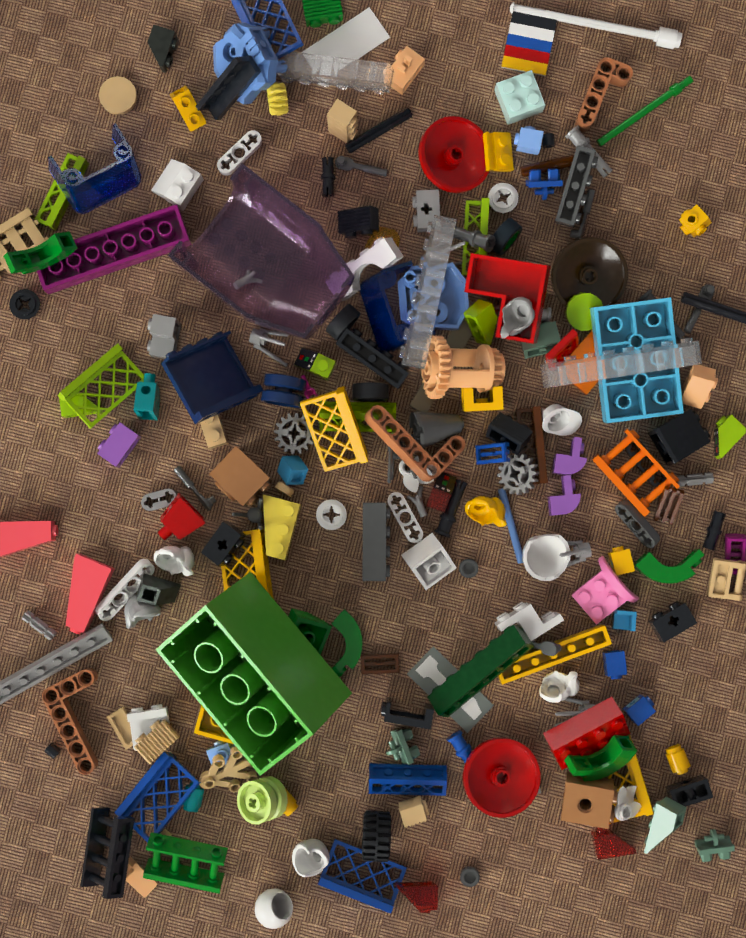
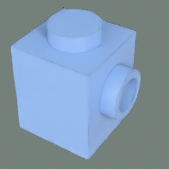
[514,126,544,155]
[206,740,238,765]

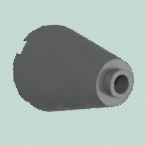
[409,411,464,449]

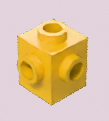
[679,204,712,238]

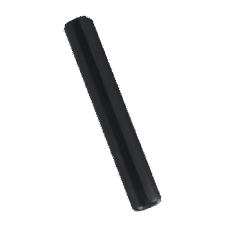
[345,107,413,153]
[681,292,746,324]

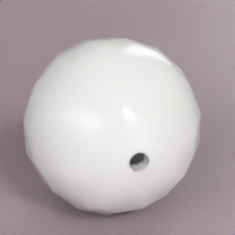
[254,888,293,929]

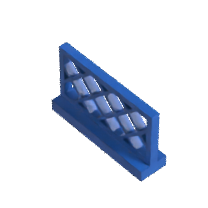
[231,0,304,59]
[114,751,201,843]
[318,839,407,914]

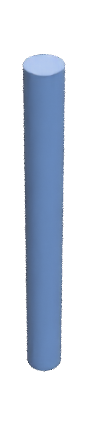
[498,488,523,564]

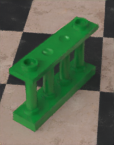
[143,832,228,894]

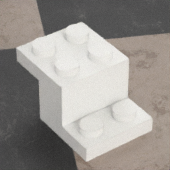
[495,602,564,641]

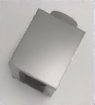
[412,189,441,232]

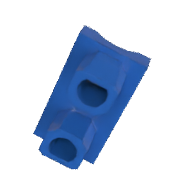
[526,168,563,200]

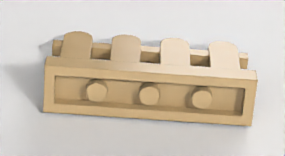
[0,208,49,281]

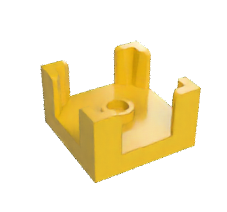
[461,386,504,412]

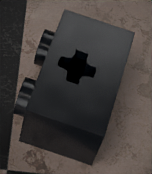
[201,521,246,566]
[648,601,697,643]
[665,775,713,807]

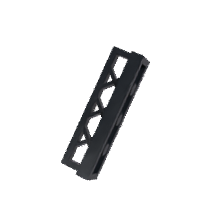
[195,56,261,120]

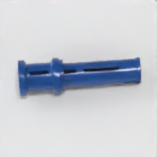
[447,730,472,763]

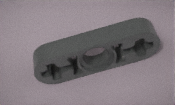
[615,499,660,548]

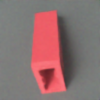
[0,521,58,557]
[65,553,115,635]

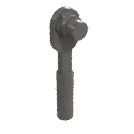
[335,156,388,177]
[570,189,595,239]
[684,284,715,334]
[174,466,216,511]
[531,641,562,656]

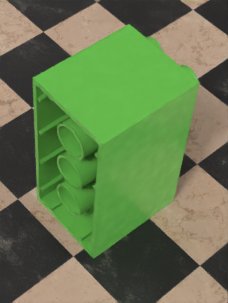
[156,572,352,776]

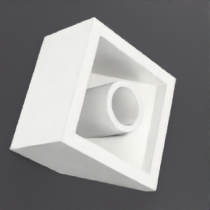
[151,159,204,211]
[401,533,457,590]

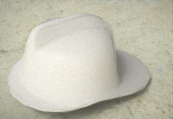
[541,404,582,436]

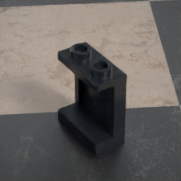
[381,697,434,730]

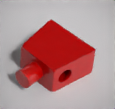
[157,493,206,540]

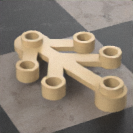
[199,746,258,793]

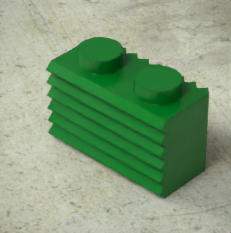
[302,0,343,28]

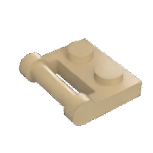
[707,558,746,601]

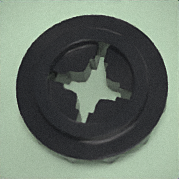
[9,289,41,320]

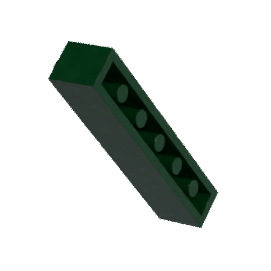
[427,625,534,718]

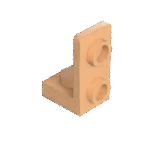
[126,856,158,898]

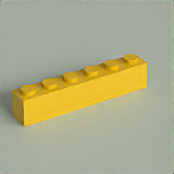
[498,624,612,685]

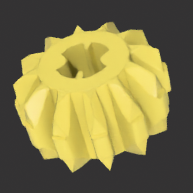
[267,82,289,116]

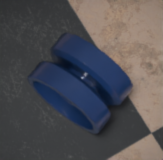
[261,374,306,408]

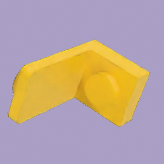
[169,85,206,131]

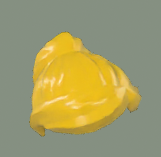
[465,496,507,527]

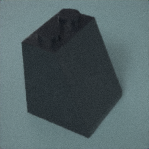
[648,409,710,466]

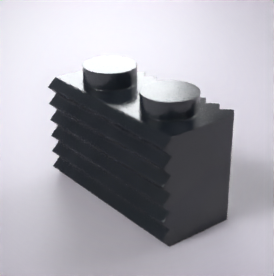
[337,205,379,239]
[486,412,533,455]

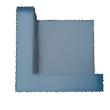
[277,455,308,485]
[612,609,637,631]

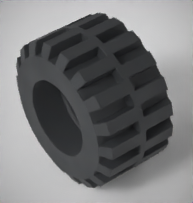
[362,810,391,862]

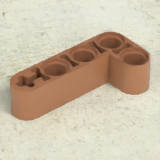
[575,57,633,132]

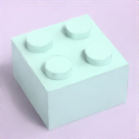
[494,70,545,125]

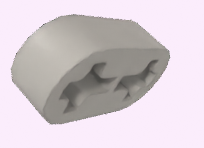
[141,489,177,511]

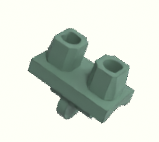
[386,728,420,765]
[694,829,735,862]

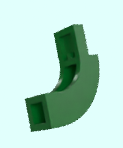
[3,231,78,275]
[633,549,704,583]
[331,609,363,678]
[564,735,637,782]

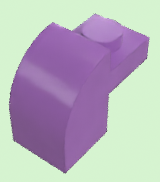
[552,437,587,475]
[547,475,581,516]

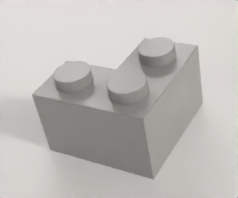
[147,314,181,359]

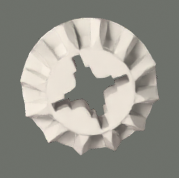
[488,183,518,214]
[316,499,347,530]

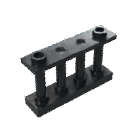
[80,807,135,899]

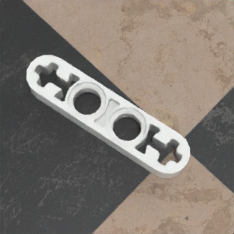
[95,559,155,621]

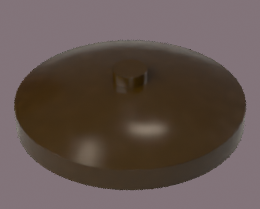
[551,237,628,307]

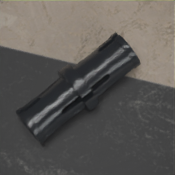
[321,157,336,197]
[702,511,726,551]

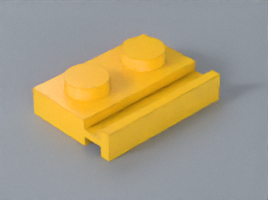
[483,132,514,172]

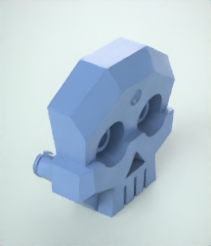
[213,22,288,105]
[397,262,469,334]

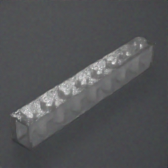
[399,215,457,370]
[540,337,702,388]

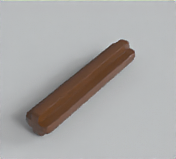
[520,155,574,177]

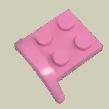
[571,556,639,625]

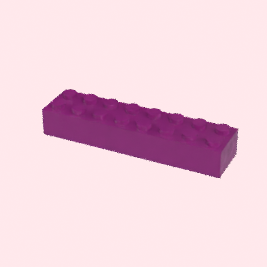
[37,204,192,294]

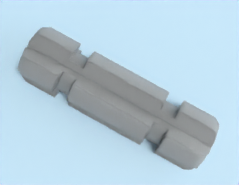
[677,472,714,487]
[22,611,57,640]

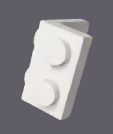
[127,704,170,751]

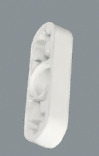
[217,130,262,176]
[387,492,423,543]

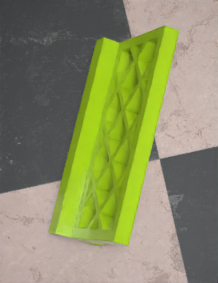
[58,343,144,429]

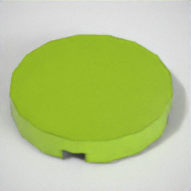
[565,292,603,331]

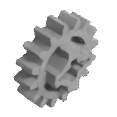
[274,413,315,455]
[497,453,539,495]

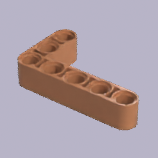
[364,405,466,482]
[42,668,98,775]

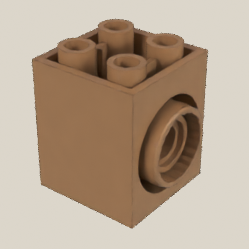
[209,446,273,507]
[561,771,618,829]

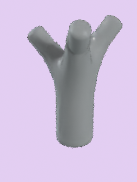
[233,270,263,289]
[407,486,428,517]

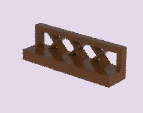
[516,406,548,485]

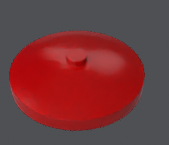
[419,116,489,193]
[463,737,541,818]

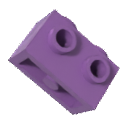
[97,422,141,468]

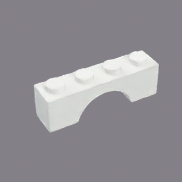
[327,237,404,302]

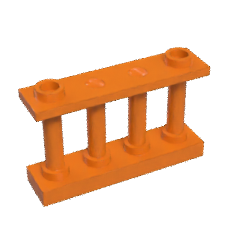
[592,428,680,517]

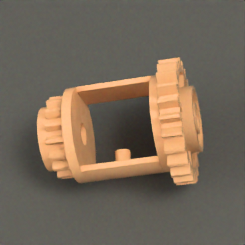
[421,335,506,399]

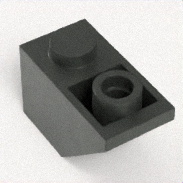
[148,24,179,73]
[137,573,181,606]

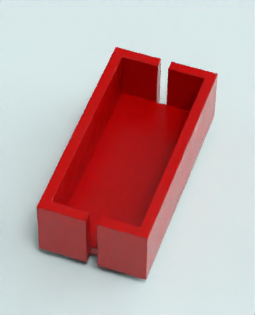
[543,697,630,770]

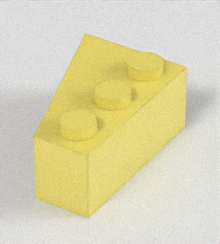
[263,494,301,560]

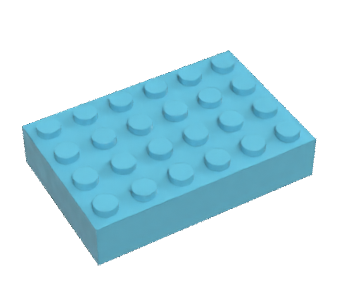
[590,297,684,423]

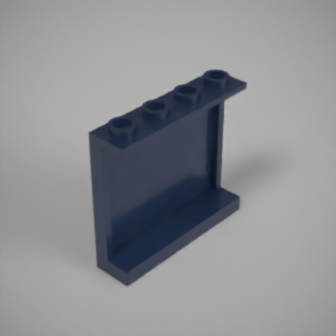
[161,331,263,424]

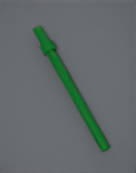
[596,76,693,147]

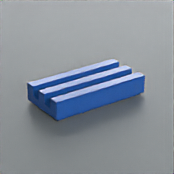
[475,442,510,465]

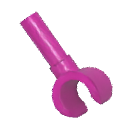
[301,375,318,399]

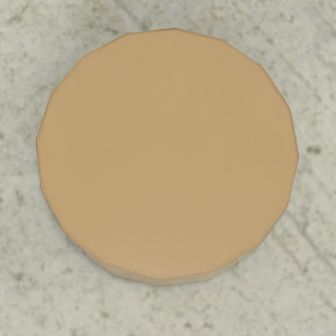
[99,76,137,115]

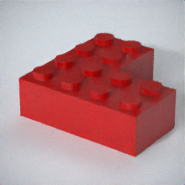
[464,253,551,344]

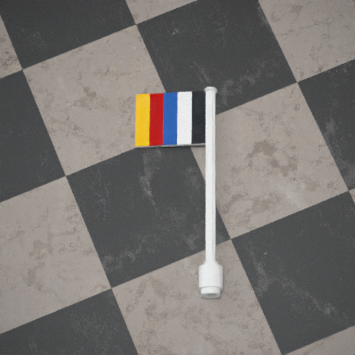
[501,2,682,76]

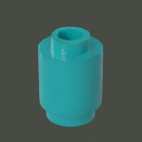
[183,782,205,812]

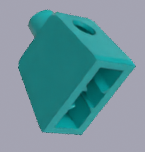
[134,373,160,421]

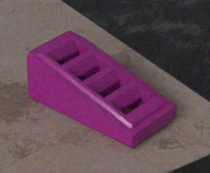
[725,533,746,574]

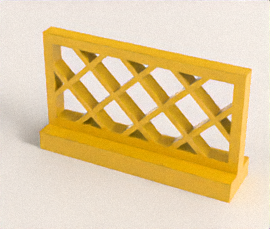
[300,386,369,472]
[221,529,274,599]
[608,735,654,824]

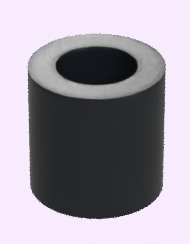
[543,133,555,148]
[44,742,61,759]

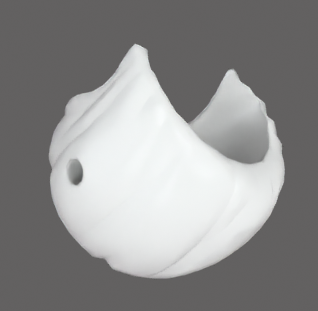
[292,839,330,877]

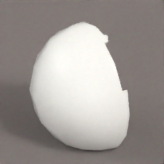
[522,534,571,581]

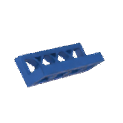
[369,763,447,796]

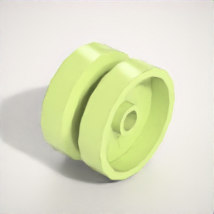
[237,776,288,824]

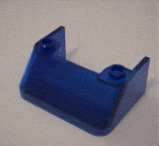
[48,123,141,214]
[360,260,436,352]

